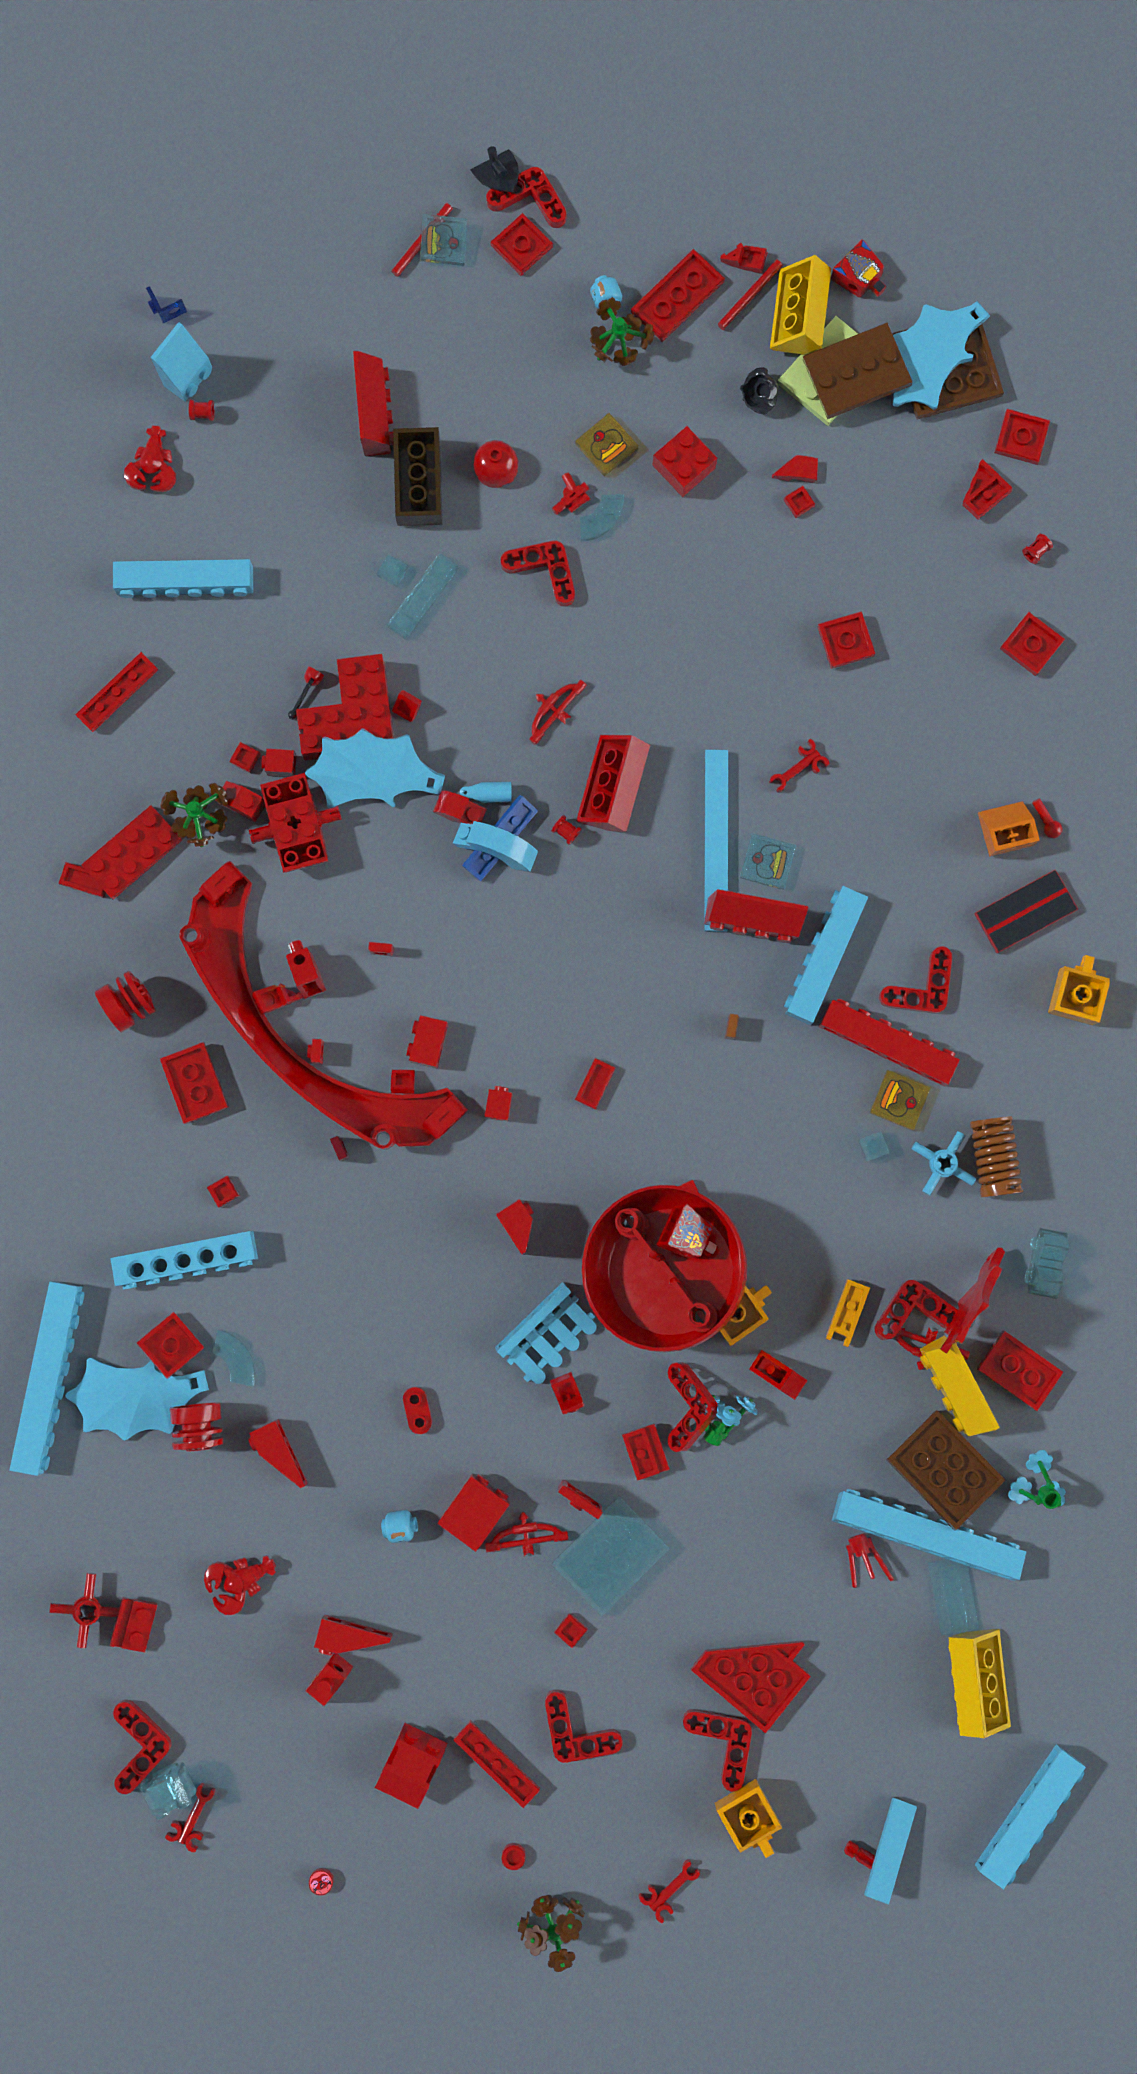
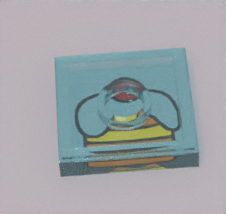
[420,214,467,266]
[740,833,796,890]

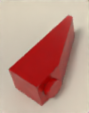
[248,1419,308,1488]
[314,1615,393,1655]

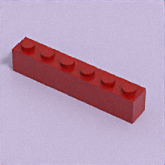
[818,999,960,1086]

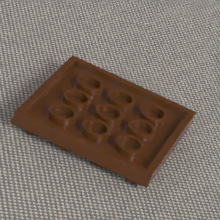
[892,312,1004,420]

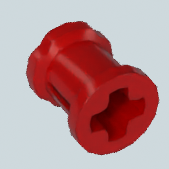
[189,400,215,421]
[1022,533,1053,564]
[551,815,582,845]

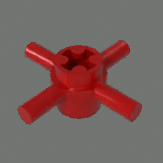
[49,1573,119,1648]

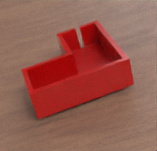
[296,654,394,761]

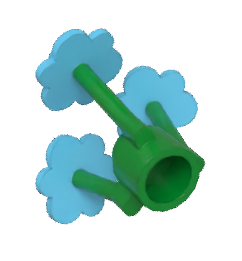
[703,1395,758,1446]
[1008,1450,1066,1509]

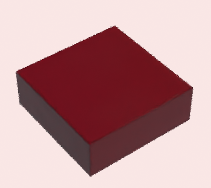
[330,1136,349,1161]

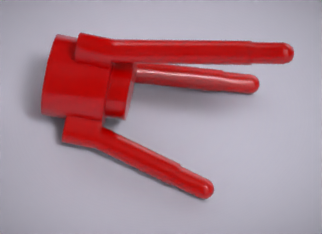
[846,1533,894,1588]

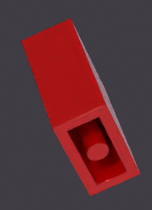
[437,1474,510,1552]

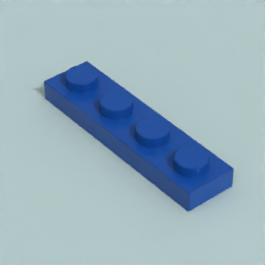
[462,795,538,881]

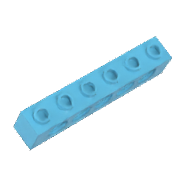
[110,1231,258,1290]

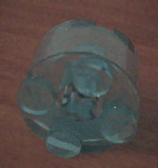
[139,1762,196,1820]

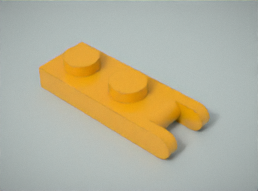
[826,1279,870,1347]

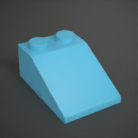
[151,322,212,402]

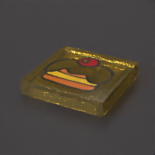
[575,413,639,477]
[869,1070,931,1131]

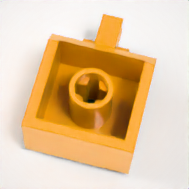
[1048,955,1110,1026]
[719,1285,772,1346]
[715,1779,782,1858]

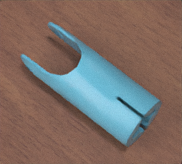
[459,782,512,803]

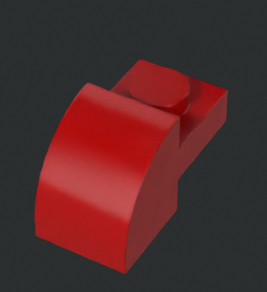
[433,791,487,824]

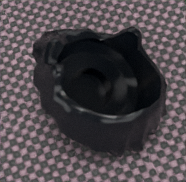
[740,367,778,415]

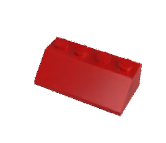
[353,351,394,456]
[576,735,650,832]
[704,889,808,943]

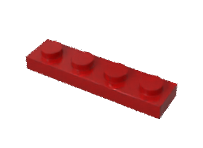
[75,652,158,732]
[454,1720,540,1808]

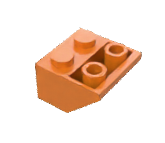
[978,801,1040,857]

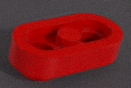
[403,1387,432,1434]

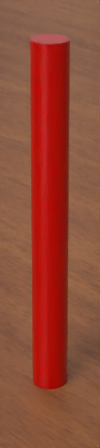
[391,203,453,277]
[718,260,783,330]

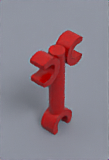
[769,739,830,792]
[165,1783,215,1852]
[639,1859,700,1923]

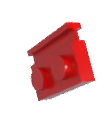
[622,1423,670,1481]
[110,1597,158,1653]

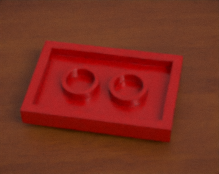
[160,1042,229,1124]
[977,1330,1063,1411]

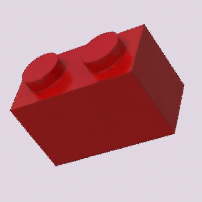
[406,1015,448,1069]

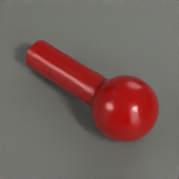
[1032,798,1063,838]

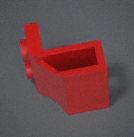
[375,1723,448,1809]

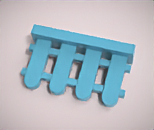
[495,1282,596,1384]

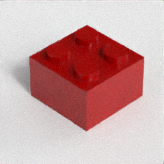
[652,426,718,497]

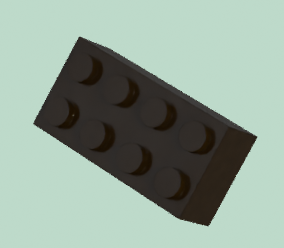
[393,427,443,526]

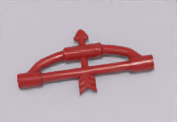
[529,680,587,745]
[889,1327,970,1370]
[485,1512,569,1557]

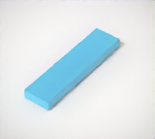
[864,1797,917,1905]

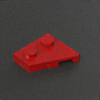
[963,459,1012,520]

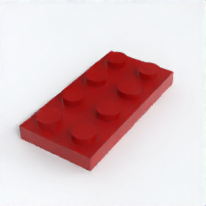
[81,805,182,900]

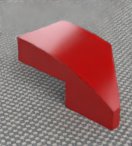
[720,243,768,273]

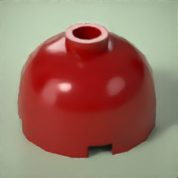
[473,440,519,488]

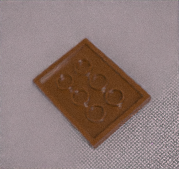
[803,323,913,420]
[886,1410,1005,1531]

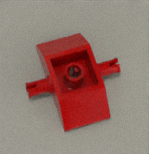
[249,773,342,873]

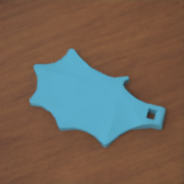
[893,301,990,410]
[305,729,445,808]
[65,1357,209,1441]

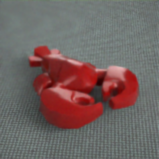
[124,425,176,492]
[204,1555,276,1615]

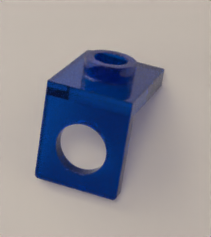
[146,286,187,324]

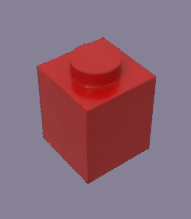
[261,748,297,777]
[484,1086,513,1122]

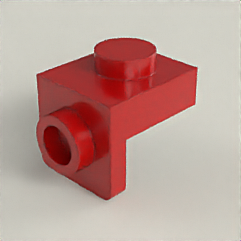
[550,1372,584,1414]

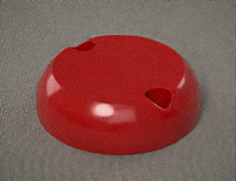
[582,1185,747,1352]

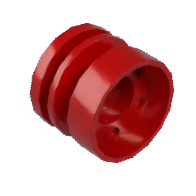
[95,970,156,1033]
[170,1402,223,1452]

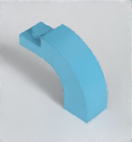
[453,821,538,872]

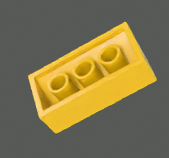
[770,255,831,354]
[920,1336,1000,1437]
[948,1629,1011,1738]

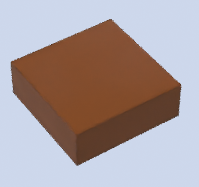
[725,1013,739,1040]

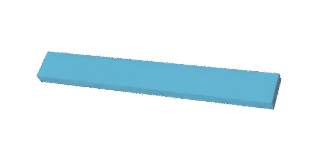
[704,750,728,932]

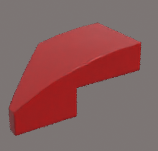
[772,455,818,483]
[251,983,303,1015]

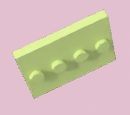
[777,316,858,426]

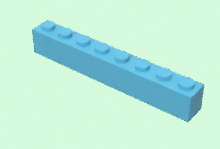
[9,1281,84,1476]
[832,1489,1026,1581]

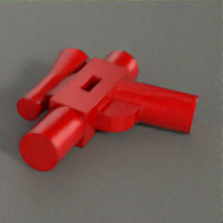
[552,472,590,515]

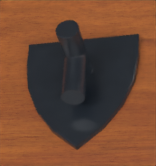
[470,146,519,192]

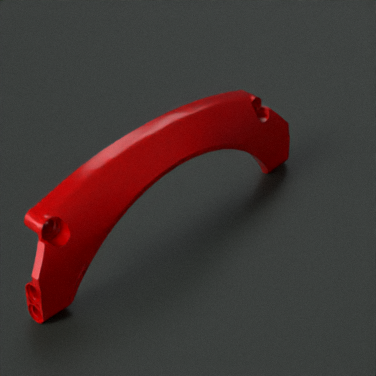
[179,861,468,1150]

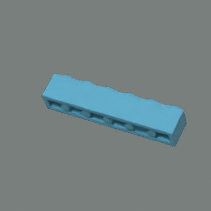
[113,559,253,598]
[784,886,868,1025]
[975,1744,1086,1890]

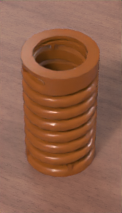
[970,1116,1023,1198]

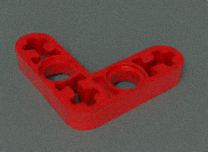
[486,167,566,228]
[501,541,575,606]
[879,946,952,1014]
[875,1280,958,1340]
[667,1362,718,1452]
[545,1690,622,1763]
[113,1699,172,1794]
[683,1709,752,1792]

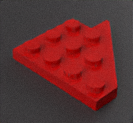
[691,1641,811,1733]

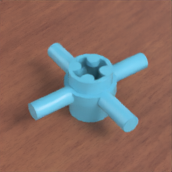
[911,1131,977,1196]

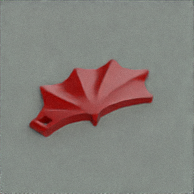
[940,1247,1005,1354]

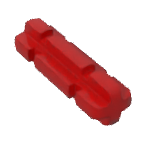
[844,1841,875,1869]

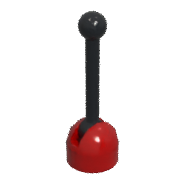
[288,666,324,720]

